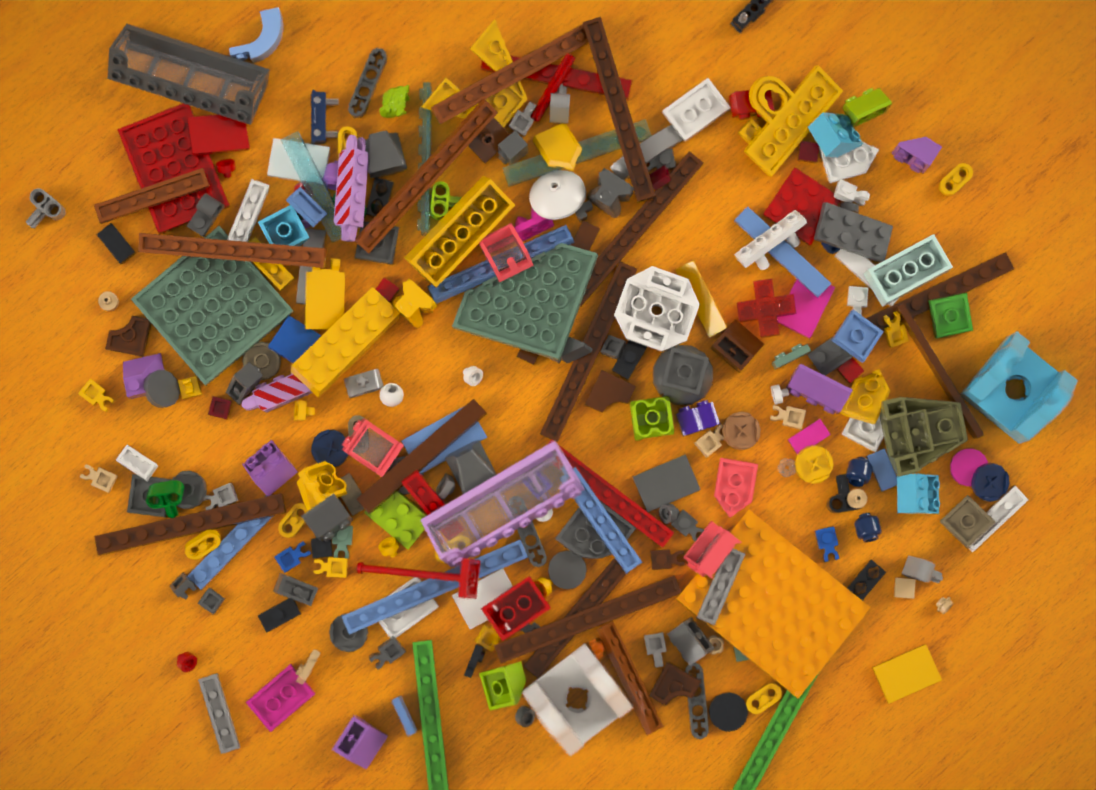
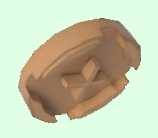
[722,411,761,450]

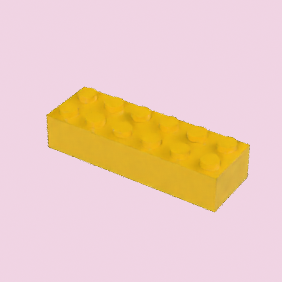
[404,176,515,287]
[291,287,400,398]

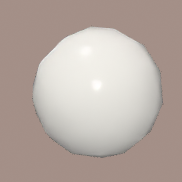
[379,383,404,407]

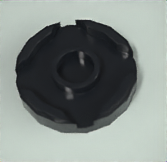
[709,692,748,732]

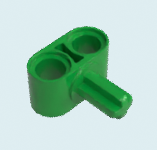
[146,480,185,518]

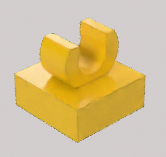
[178,376,202,400]
[294,400,315,421]

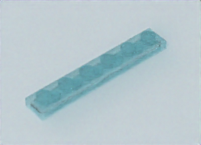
[281,131,342,243]

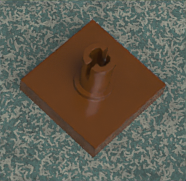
[468,118,510,163]

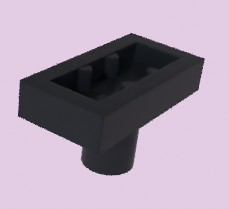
[612,340,647,380]
[258,598,301,633]

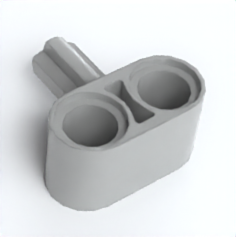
[550,84,570,124]
[26,188,66,229]
[344,369,384,398]
[901,556,943,583]

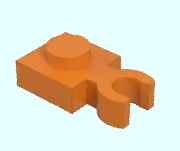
[588,638,605,660]

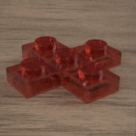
[737,278,797,338]

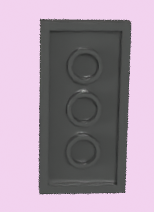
[814,202,893,263]

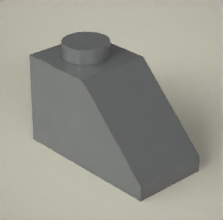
[549,337,593,363]
[226,362,263,405]

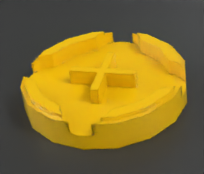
[794,445,834,484]

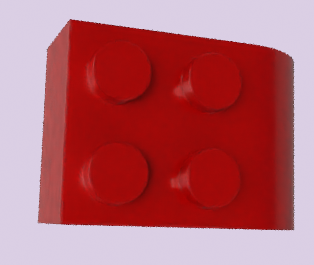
[481,575,551,641]

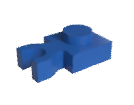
[815,526,839,562]
[274,541,312,573]

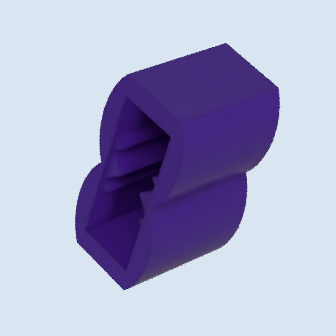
[676,400,720,436]

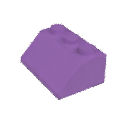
[786,364,853,415]

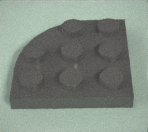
[555,499,636,559]

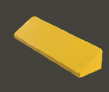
[675,260,727,338]

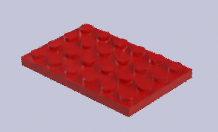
[117,103,230,235]

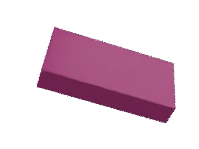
[788,419,831,454]

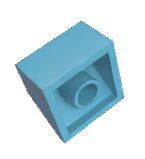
[258,205,310,246]

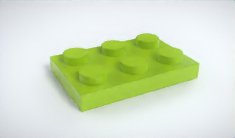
[364,490,428,549]

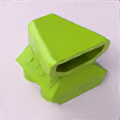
[630,396,674,441]

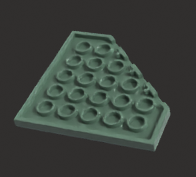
[452,243,598,361]

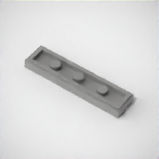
[697,549,745,626]
[198,673,241,754]

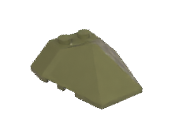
[880,397,968,477]

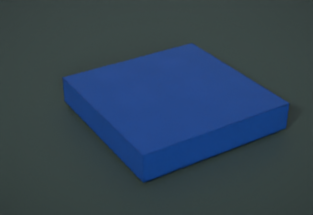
[268,315,321,363]

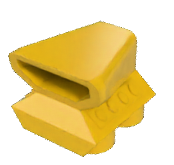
[391,279,437,329]
[297,461,347,512]

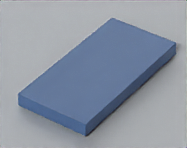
[401,407,487,474]

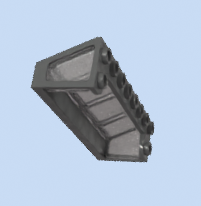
[107,24,270,125]

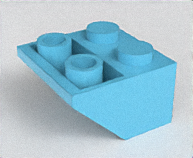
[808,113,863,157]
[897,474,940,514]

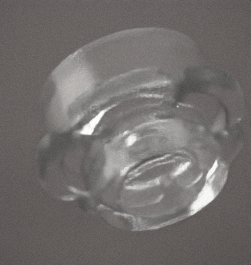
[777,458,796,477]

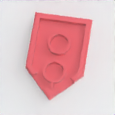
[714,458,758,518]

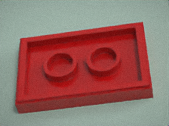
[187,114,250,156]

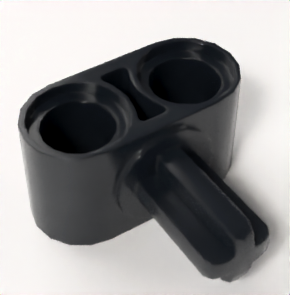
[826,474,862,513]

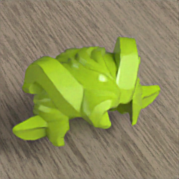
[379,85,410,118]

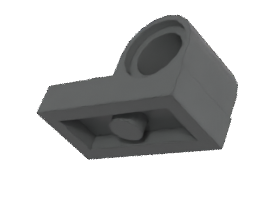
[187,194,224,237]
[273,573,318,606]

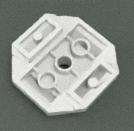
[614,266,700,352]

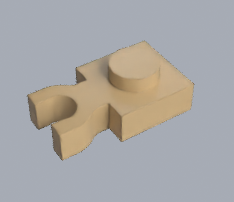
[770,405,806,430]
[694,424,724,458]
[80,464,118,493]
[296,649,320,685]

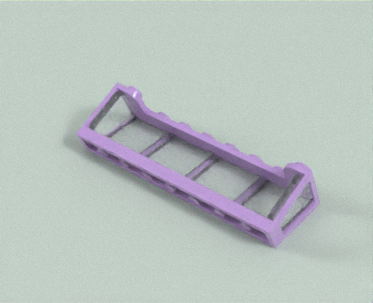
[421,441,585,567]

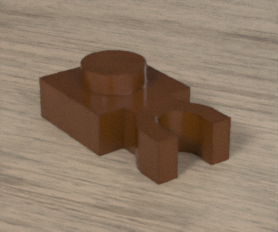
[650,549,685,570]

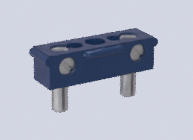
[311,90,339,145]

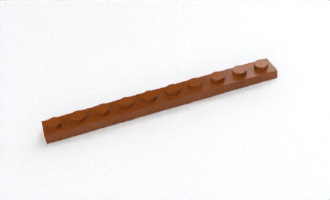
[431,24,589,124]
[355,99,498,253]
[138,233,327,268]

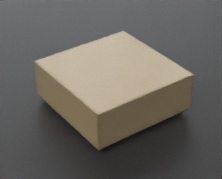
[894,578,916,599]

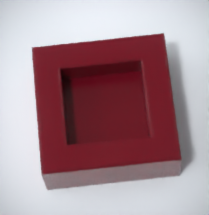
[798,141,819,163]
[649,165,671,190]
[208,396,232,420]

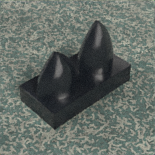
[366,177,394,217]
[847,560,886,601]

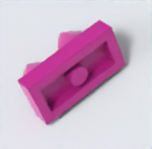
[514,208,554,242]

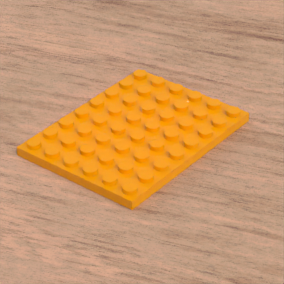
[676,510,871,699]

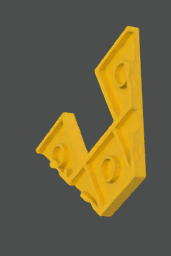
[421,20,528,128]

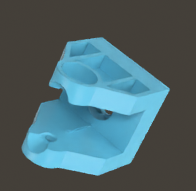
[960,331,1078,444]

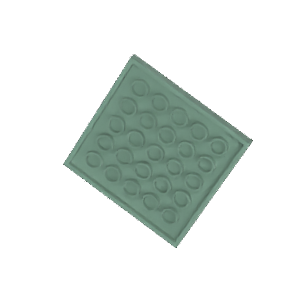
[131,226,294,386]

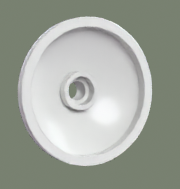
[529,170,586,220]

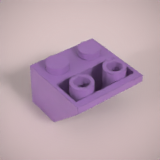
[891,137,942,173]
[242,440,298,496]
[332,715,388,769]

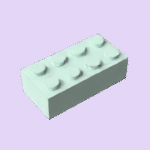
[864,234,953,307]

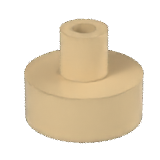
[98,292,119,311]
[847,489,867,509]

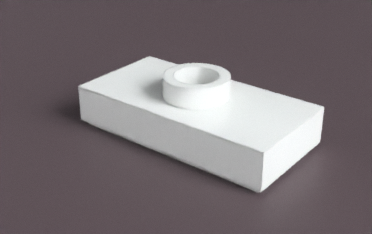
[116,445,158,481]

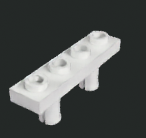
[734,210,807,270]

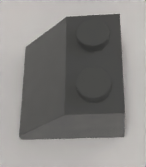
[302,493,353,542]

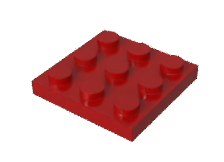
[763,167,841,246]

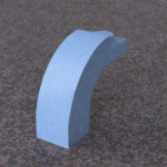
[229,7,283,63]

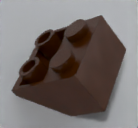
[711,319,764,373]

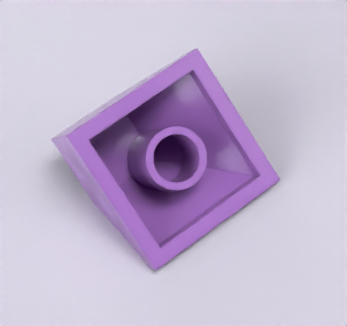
[123,353,164,399]

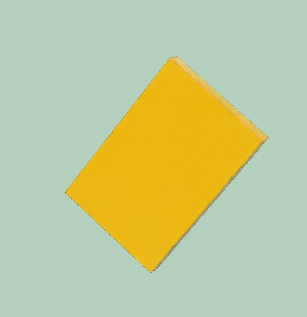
[872,644,942,703]

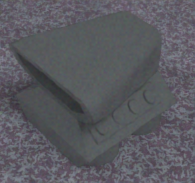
[365,131,407,178]
[587,168,634,218]
[445,440,497,494]

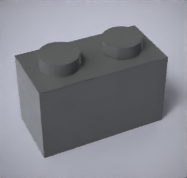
[498,130,528,167]
[667,617,714,666]

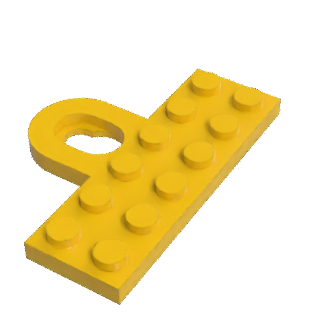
[744,65,843,177]

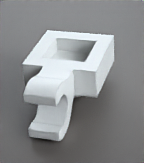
[834,179,870,206]
[847,286,869,315]

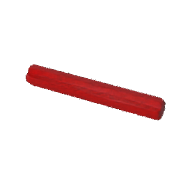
[530,53,575,122]

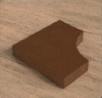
[105,316,151,357]
[585,370,636,413]
[649,662,702,706]

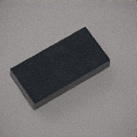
[96,223,136,265]

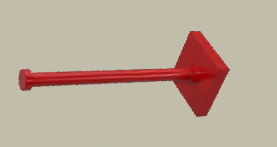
[357,558,481,599]

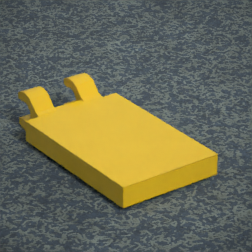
[305,259,345,330]

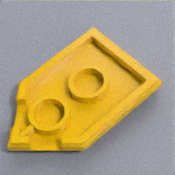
[532,123,582,171]
[840,369,890,424]

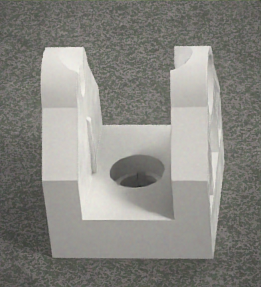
[522,643,633,756]

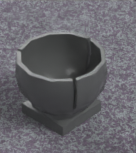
[653,345,713,405]

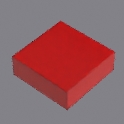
[375,277,400,303]
[837,357,864,384]

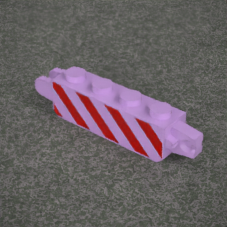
[334,135,368,242]
[242,372,313,412]

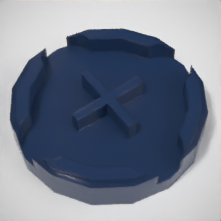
[311,430,349,467]
[971,463,1010,502]

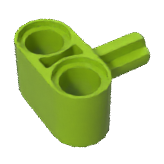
[430,181,462,220]

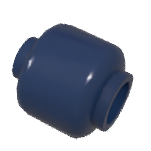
[846,457,873,487]
[854,513,882,543]

